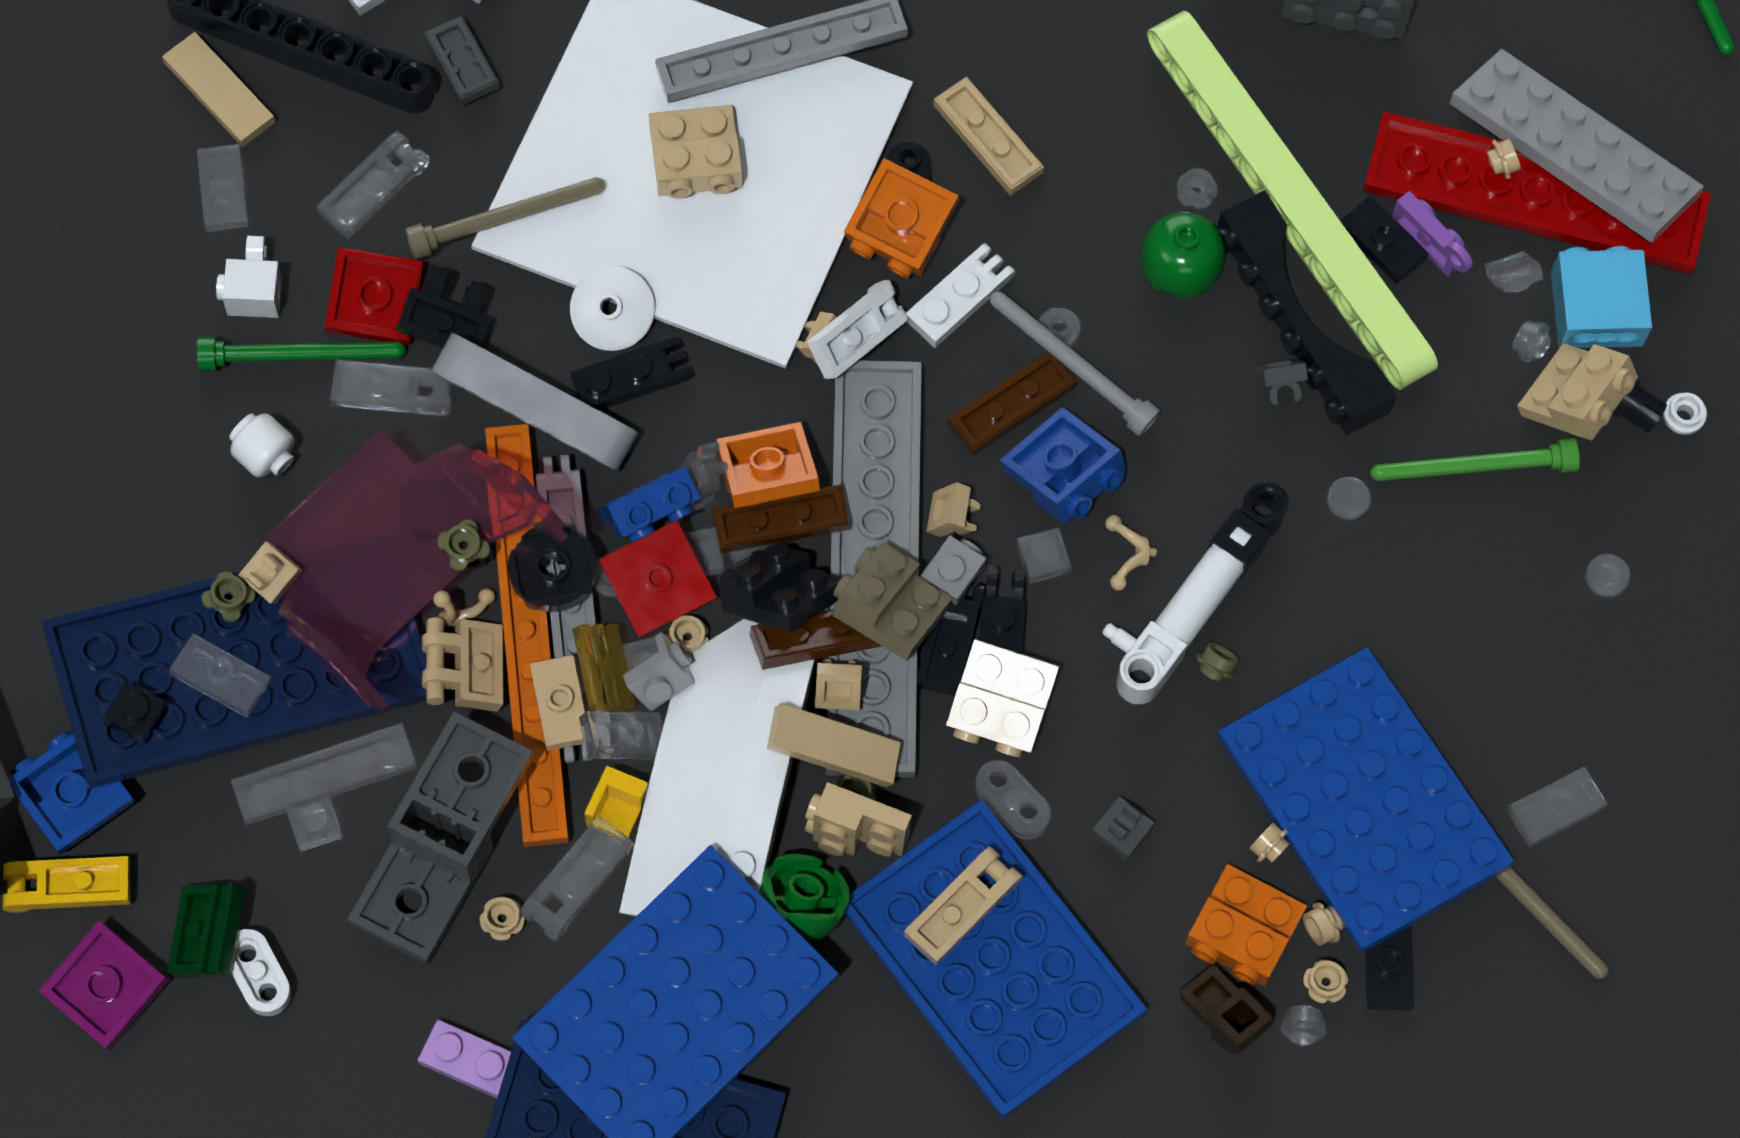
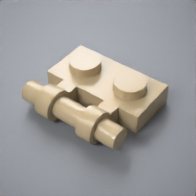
[422,617,503,712]

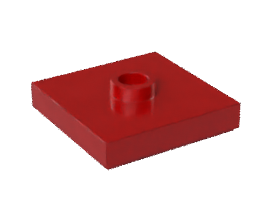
[324,247,423,346]
[598,520,717,639]

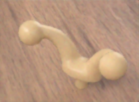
[1105,515,1157,591]
[433,588,495,626]

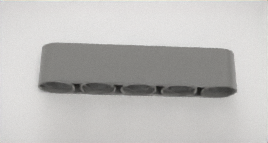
[431,333,638,471]

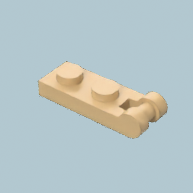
[903,846,1023,966]

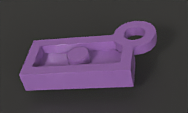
[1392,191,1473,277]

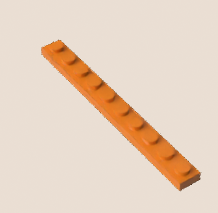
[485,424,569,847]

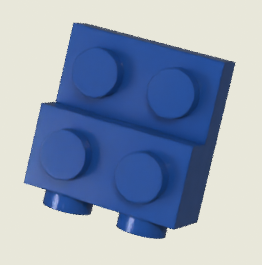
[1000,407,1126,525]
[595,467,701,542]
[8,731,134,855]

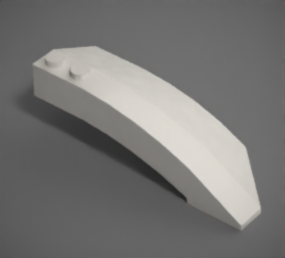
[619,605,830,917]

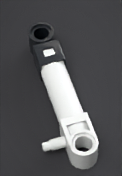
[1102,483,1286,704]

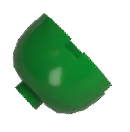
[1140,211,1226,299]
[759,853,849,943]

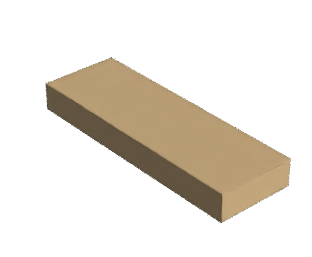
[162,32,276,147]
[933,77,1044,196]
[767,703,901,787]

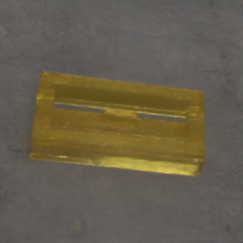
[573,624,635,714]

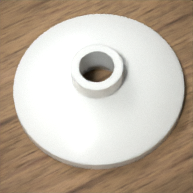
[570,266,655,351]

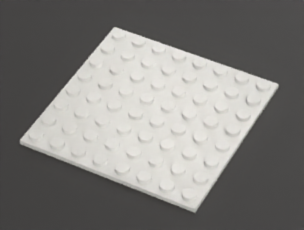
[471,0,913,369]

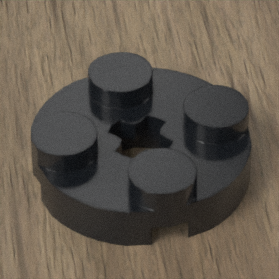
[508,523,597,612]

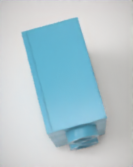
[1551,246,1652,349]

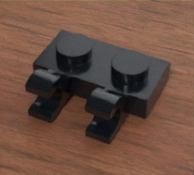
[395,265,491,349]

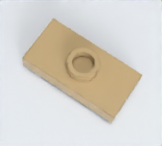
[530,655,591,751]

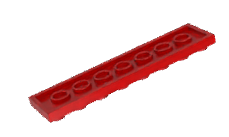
[1363,111,1711,274]

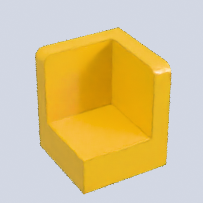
[585,766,648,842]

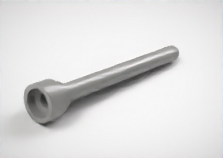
[990,292,1161,437]

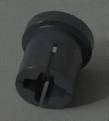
[1612,380,1667,433]

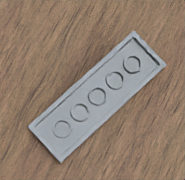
[1449,48,1704,243]

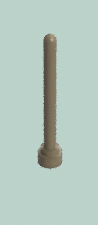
[405,177,605,260]
[1496,868,1609,979]

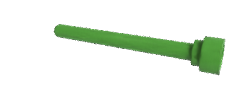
[1370,437,1580,481]

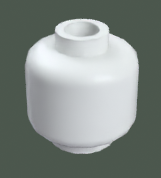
[229,413,295,478]

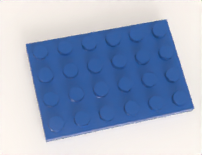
[1217,647,1514,954]
[844,799,1147,1120]
[512,844,839,1138]

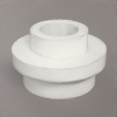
[1663,393,1707,435]

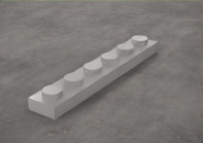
[655,0,908,103]

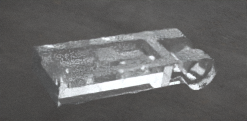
[316,131,431,239]
[330,360,454,416]
[520,815,634,942]

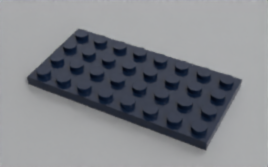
[42,534,426,789]

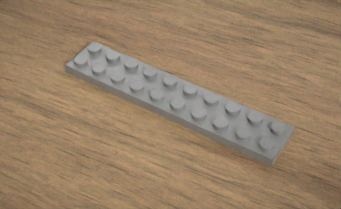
[826,360,921,778]

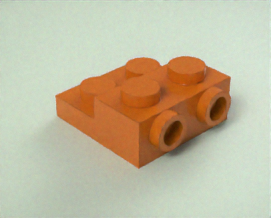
[844,158,960,279]
[716,422,820,508]
[1185,864,1307,987]

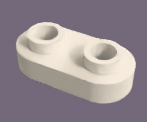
[230,929,291,1016]

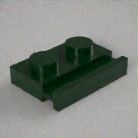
[167,883,245,978]

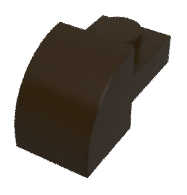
[1179,964,1273,1055]

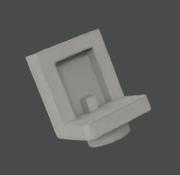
[920,535,986,605]
[623,632,694,711]

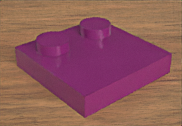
[39,921,170,1050]

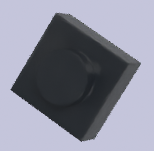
[103,681,166,744]

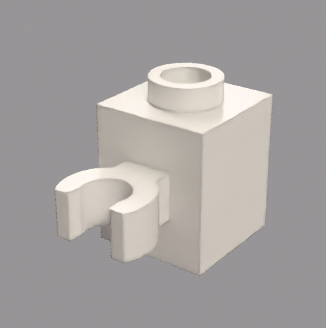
[216,236,283,318]

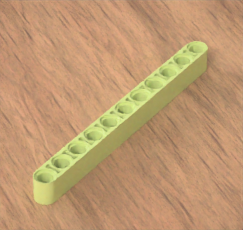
[1147,10,1438,390]

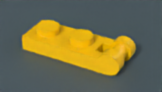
[2,856,131,913]

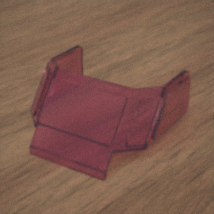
[265,430,568,711]

